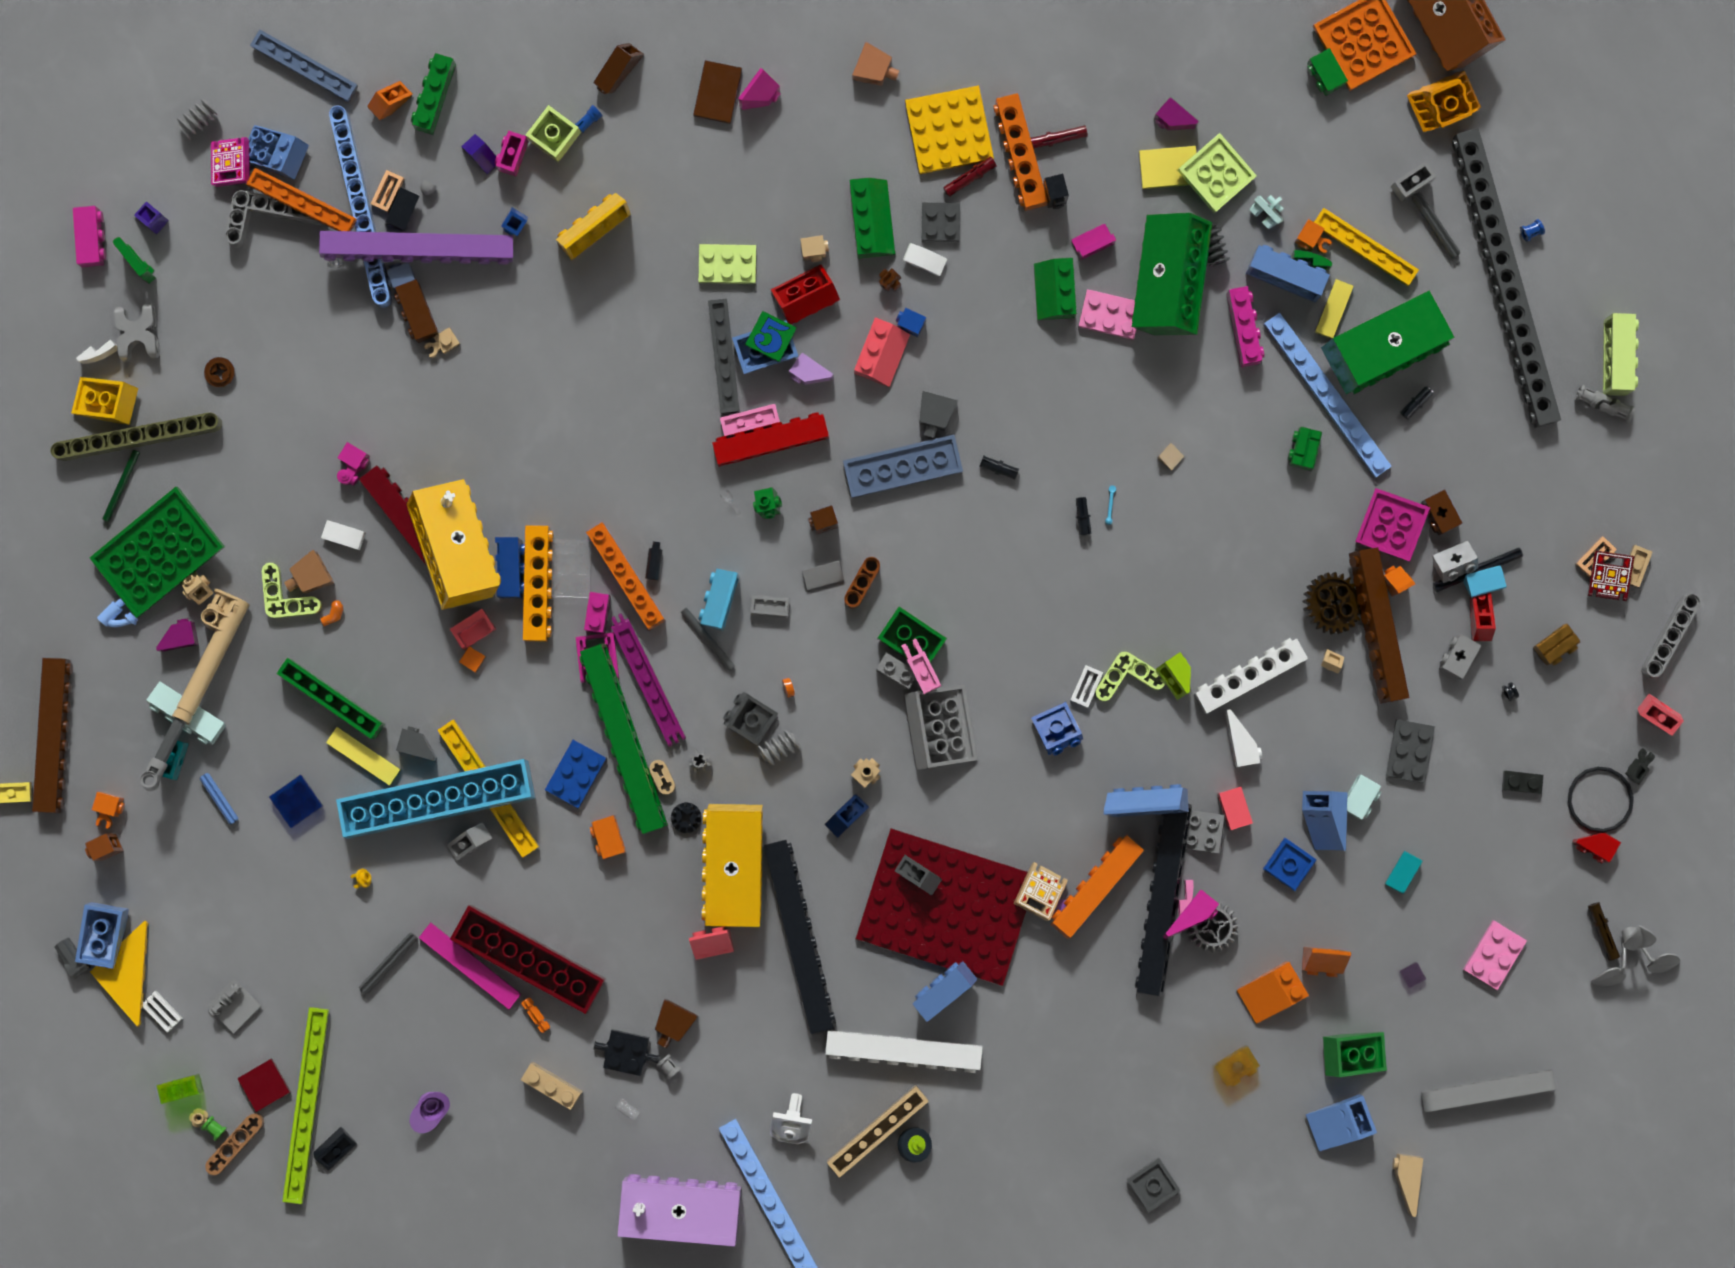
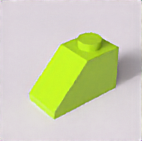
[1156,652,1191,700]

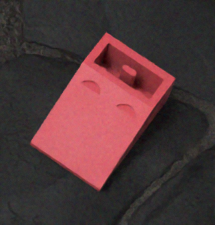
[689,926,734,960]

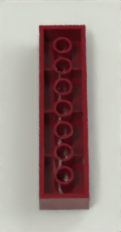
[450,905,606,1014]

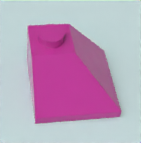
[738,68,781,110]

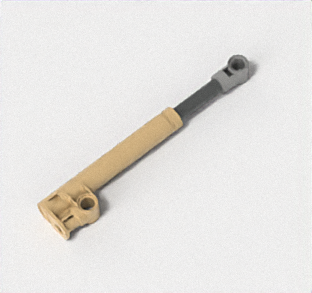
[139,589,250,792]

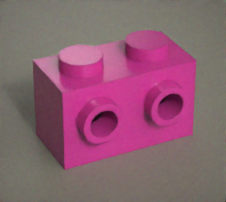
[495,130,529,177]

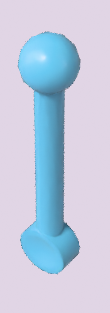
[1105,485,1116,525]

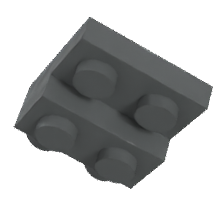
[723,692,778,746]

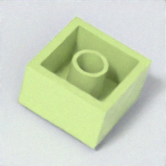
[526,105,581,162]

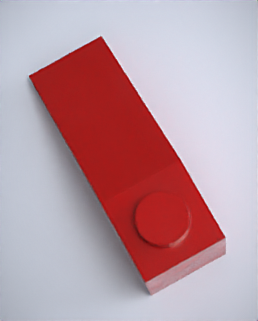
[1470,592,1496,641]

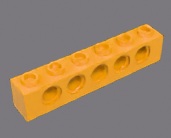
[523,525,554,642]

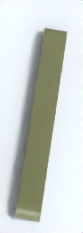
[50,412,222,461]

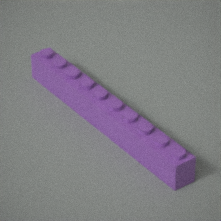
[319,231,513,265]

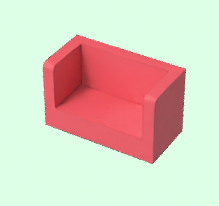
[450,609,496,650]
[1217,787,1253,830]

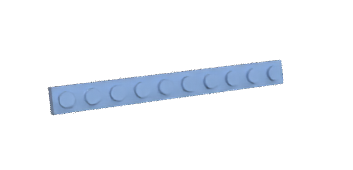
[1263,312,1392,478]
[719,1118,818,1268]

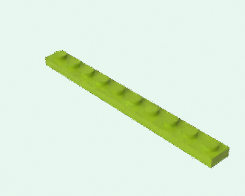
[282,1007,329,1204]

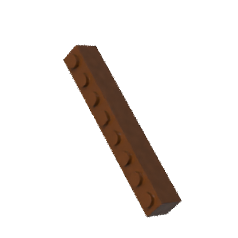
[1349,547,1410,704]
[32,658,73,813]

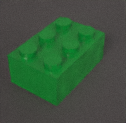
[877,606,947,664]

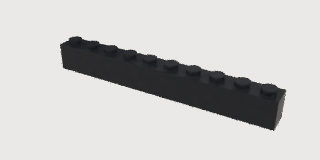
[1135,804,1192,996]
[764,840,836,1034]

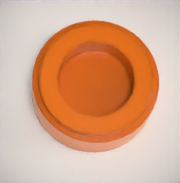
[782,678,795,698]

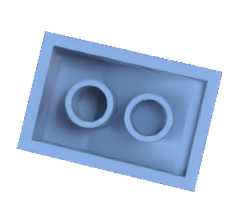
[75,902,129,969]

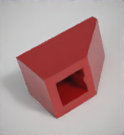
[1572,833,1621,864]

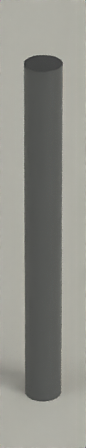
[681,608,735,671]

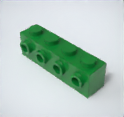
[411,53,456,135]

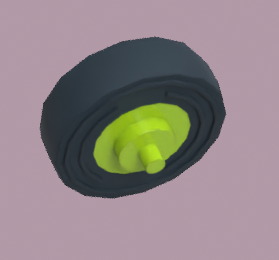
[897,1127,932,1163]

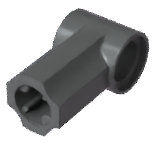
[54,937,91,979]

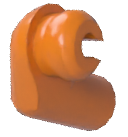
[320,600,344,627]

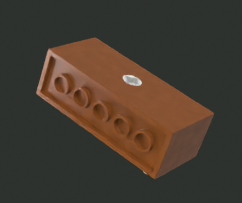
[1407,0,1506,71]

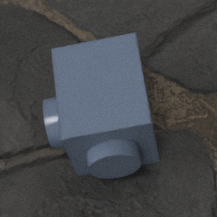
[386,263,416,290]

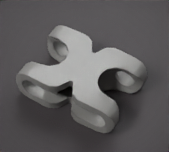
[114,303,160,362]

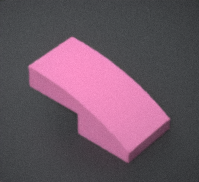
[1178,880,1194,916]

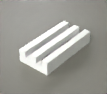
[1070,665,1103,708]
[143,991,183,1032]

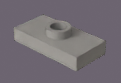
[750,595,790,618]

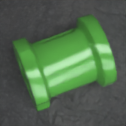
[201,1116,227,1141]

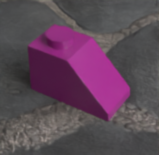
[1154,97,1199,131]
[156,619,199,652]

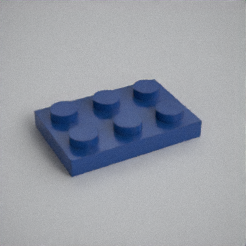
[545,739,607,808]

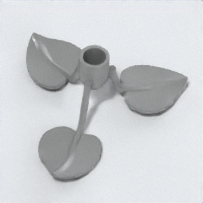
[1591,925,1681,986]

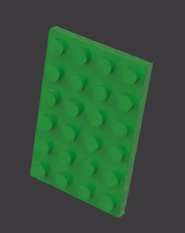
[89,486,225,618]

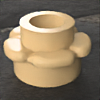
[189,1108,209,1128]

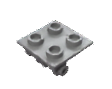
[1186,811,1225,853]
[207,979,261,1034]

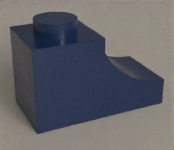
[824,794,869,838]

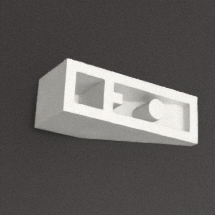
[1225,709,1262,768]

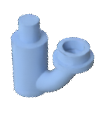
[97,598,138,628]

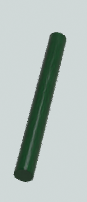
[102,450,140,522]

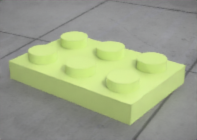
[698,244,756,284]

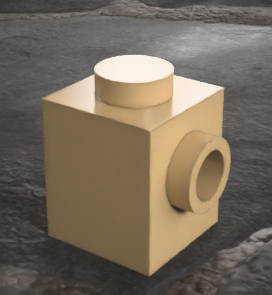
[800,235,829,262]

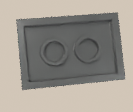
[1386,719,1435,783]

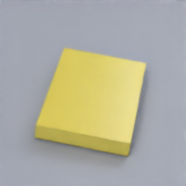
[1139,146,1196,189]

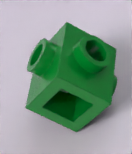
[753,487,782,519]

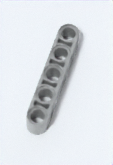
[1641,594,1701,678]

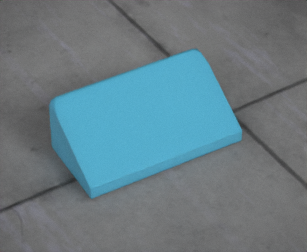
[1463,565,1507,598]

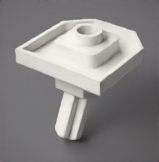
[770,1093,812,1145]

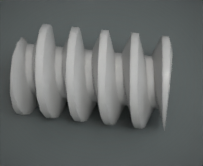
[177,99,219,140]
[757,730,801,766]

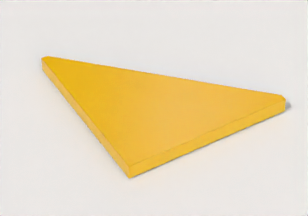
[90,921,149,1027]

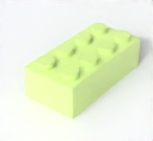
[1603,313,1639,396]

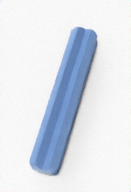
[200,773,238,824]

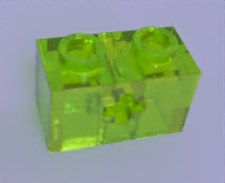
[156,1074,204,1104]

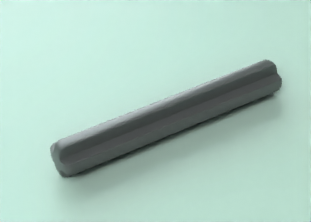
[1412,192,1460,259]
[359,933,418,994]

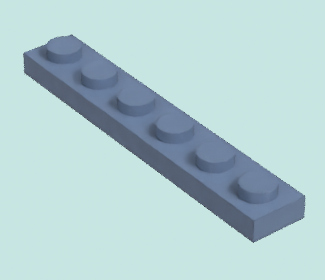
[250,29,358,102]

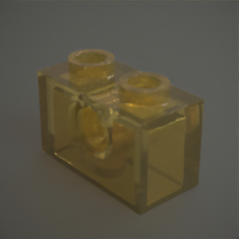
[1213,1045,1260,1087]

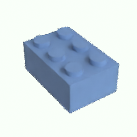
[912,961,977,1022]

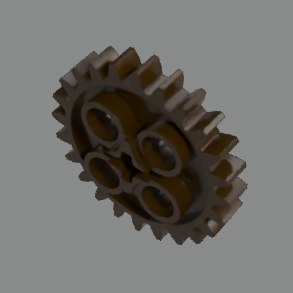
[1302,572,1361,635]

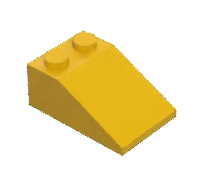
[71,377,138,425]

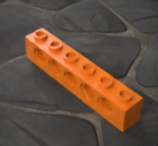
[993,93,1048,211]
[586,522,666,631]

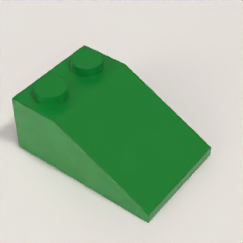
[1323,1032,1387,1077]

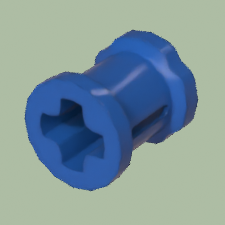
[1520,219,1545,242]

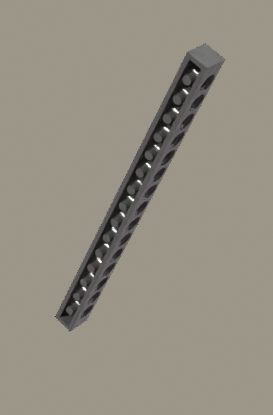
[1452,128,1561,428]

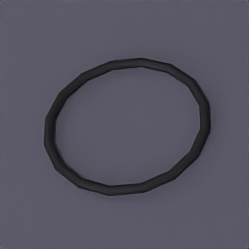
[1568,766,1634,833]

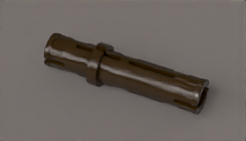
[1588,902,1621,961]

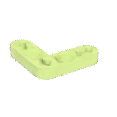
[262,563,322,618]
[1095,652,1165,701]

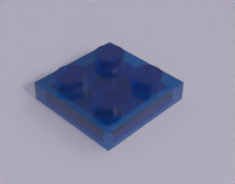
[269,775,323,828]

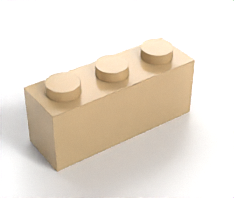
[521,1062,583,1110]

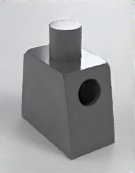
[919,391,958,439]

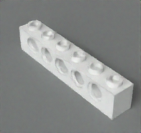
[1194,638,1308,714]

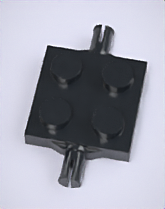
[593,1029,659,1076]

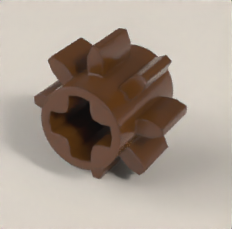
[878,268,901,292]

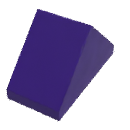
[461,134,497,174]
[134,201,169,235]

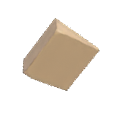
[1157,443,1184,471]

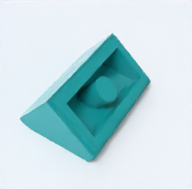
[1385,851,1423,894]

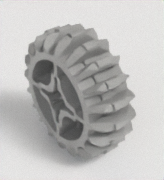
[1187,901,1239,953]

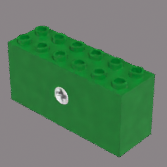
[1132,213,1212,336]
[1321,290,1455,395]

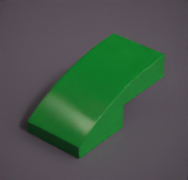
[1292,250,1332,270]

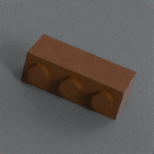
[394,279,439,343]

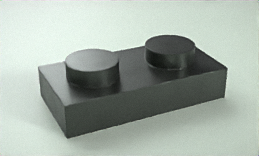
[1502,771,1544,794]

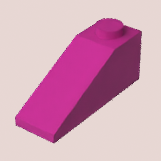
[1163,890,1219,939]

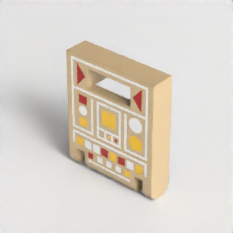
[1013,862,1068,921]

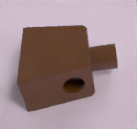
[655,999,698,1048]

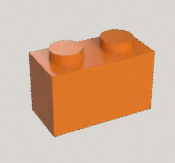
[590,815,626,859]

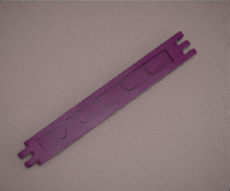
[611,613,686,747]

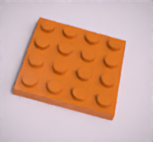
[1312,0,1416,92]

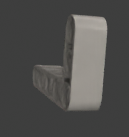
[225,190,322,248]

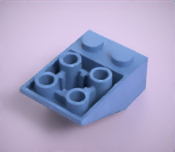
[248,125,309,180]
[1302,791,1348,851]
[1305,1094,1377,1151]

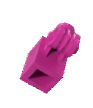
[337,442,370,486]

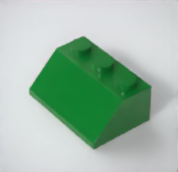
[1034,258,1077,320]

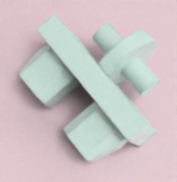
[1250,195,1284,229]

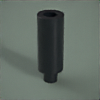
[645,541,663,580]

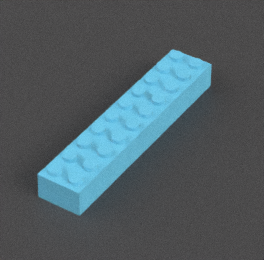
[336,759,536,839]

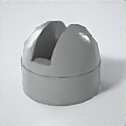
[420,180,437,196]

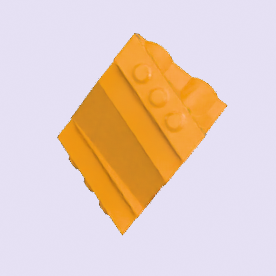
[1407,71,1481,132]

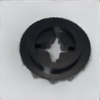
[671,802,702,833]

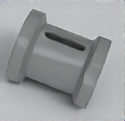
[657,1054,682,1080]

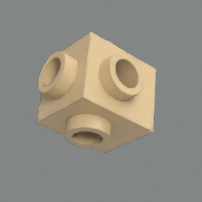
[181,571,213,605]
[851,758,881,788]

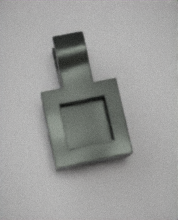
[1625,748,1655,785]

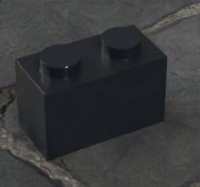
[1043,173,1069,209]

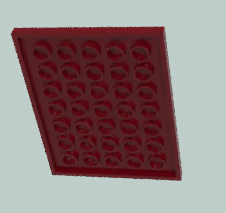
[856,828,1030,986]

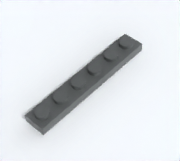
[708,299,740,414]

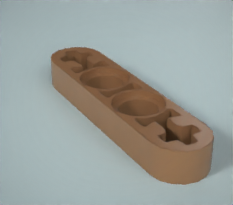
[205,1113,264,1175]

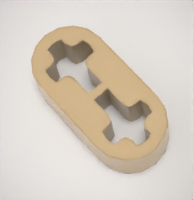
[649,760,675,795]

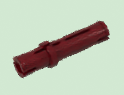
[1030,125,1088,149]
[943,156,997,197]

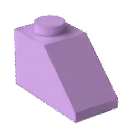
[789,353,834,385]

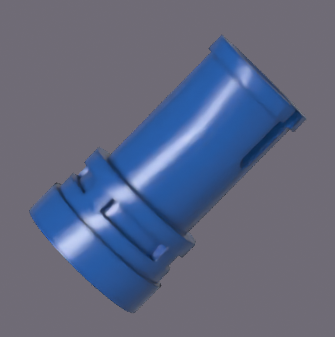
[575,105,603,133]

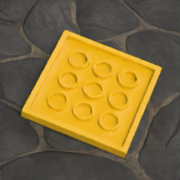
[905,85,994,174]

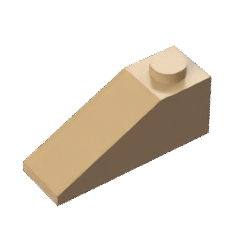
[1392,1153,1423,1217]

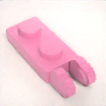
[901,639,941,695]

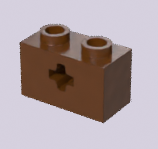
[1421,490,1462,535]
[808,505,839,535]

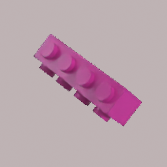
[1226,286,1265,368]

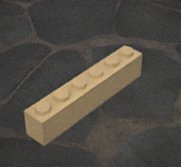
[827,1085,929,1178]

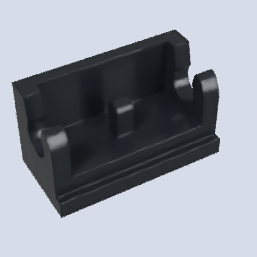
[385,187,420,231]

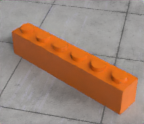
[1050,835,1144,939]

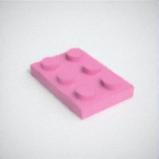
[1078,289,1136,340]
[1463,920,1527,990]

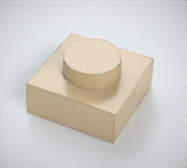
[1321,649,1345,673]

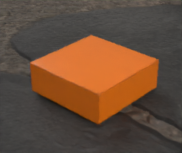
[459,646,486,673]

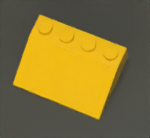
[556,193,631,261]

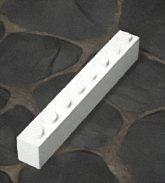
[825,1030,982,1073]

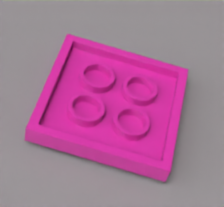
[1355,488,1430,562]

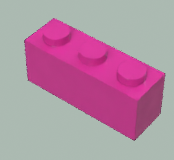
[73,206,106,268]

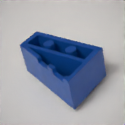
[495,537,525,598]

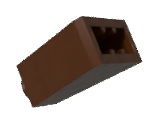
[593,43,644,94]

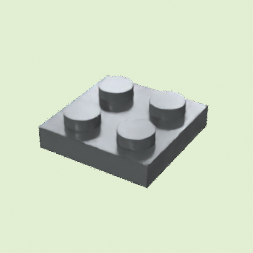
[921,202,960,242]
[1127,1157,1181,1212]

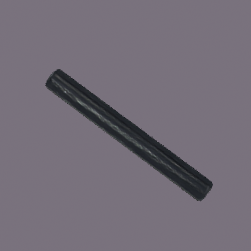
[1433,548,1523,592]

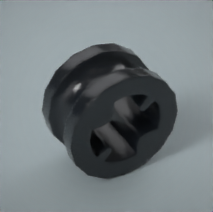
[1502,682,1519,701]

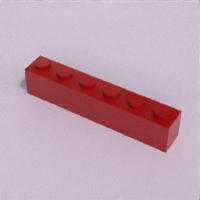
[712,412,829,467]

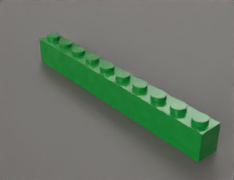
[579,643,668,834]

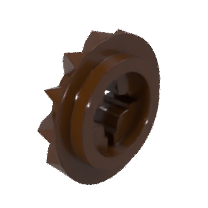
[204,357,235,387]

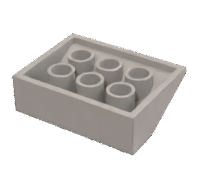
[904,685,978,770]

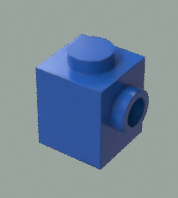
[501,207,528,236]

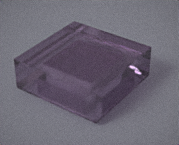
[1399,962,1426,988]

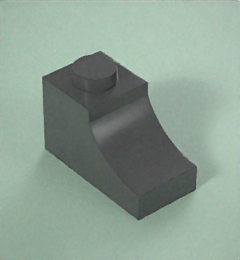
[895,855,942,895]

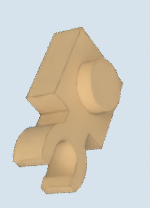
[424,327,460,358]

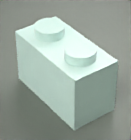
[1347,775,1381,820]

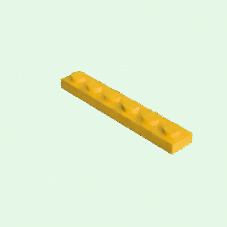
[1314,208,1419,287]

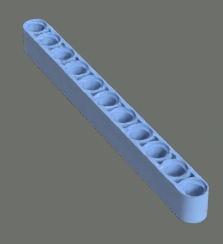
[329,105,392,308]

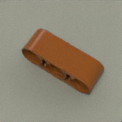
[844,557,880,609]

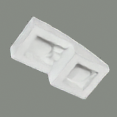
[902,243,947,276]
[76,340,118,364]
[321,520,366,550]

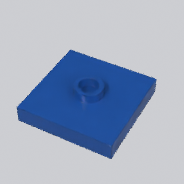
[1263,837,1317,891]

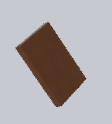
[693,60,742,124]

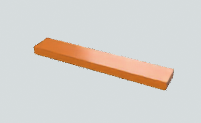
[246,168,357,231]

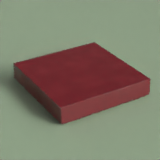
[237,1058,291,1112]

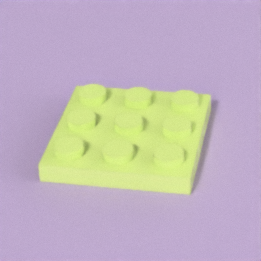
[1177,133,1257,213]

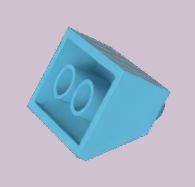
[698,568,739,631]

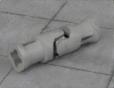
[1575,384,1635,423]

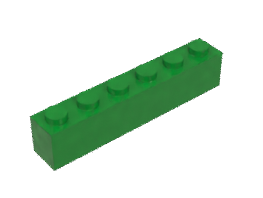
[276,658,385,740]

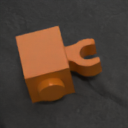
[1295,219,1332,254]
[92,792,125,829]

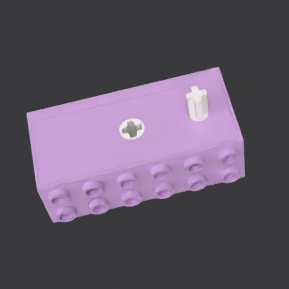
[618,1174,741,1246]

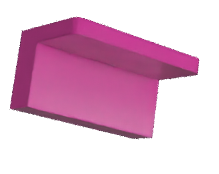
[1072,224,1116,260]

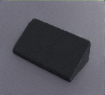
[313,1127,357,1171]

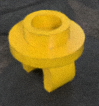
[350,868,371,888]

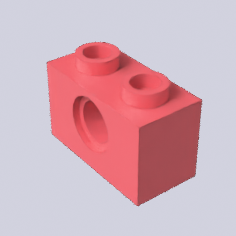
[1637,694,1684,736]

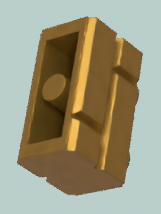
[1533,624,1581,666]

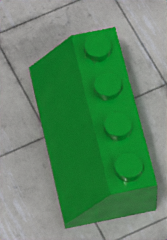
[849,178,896,259]

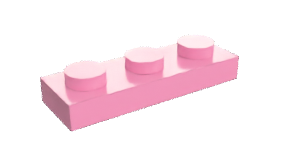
[720,404,780,437]

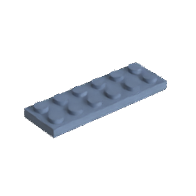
[843,435,963,498]

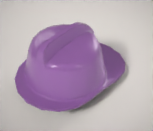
[409,1092,450,1133]

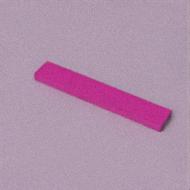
[419,922,521,1009]

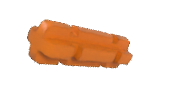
[521,997,550,1033]

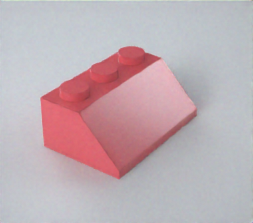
[854,317,910,387]

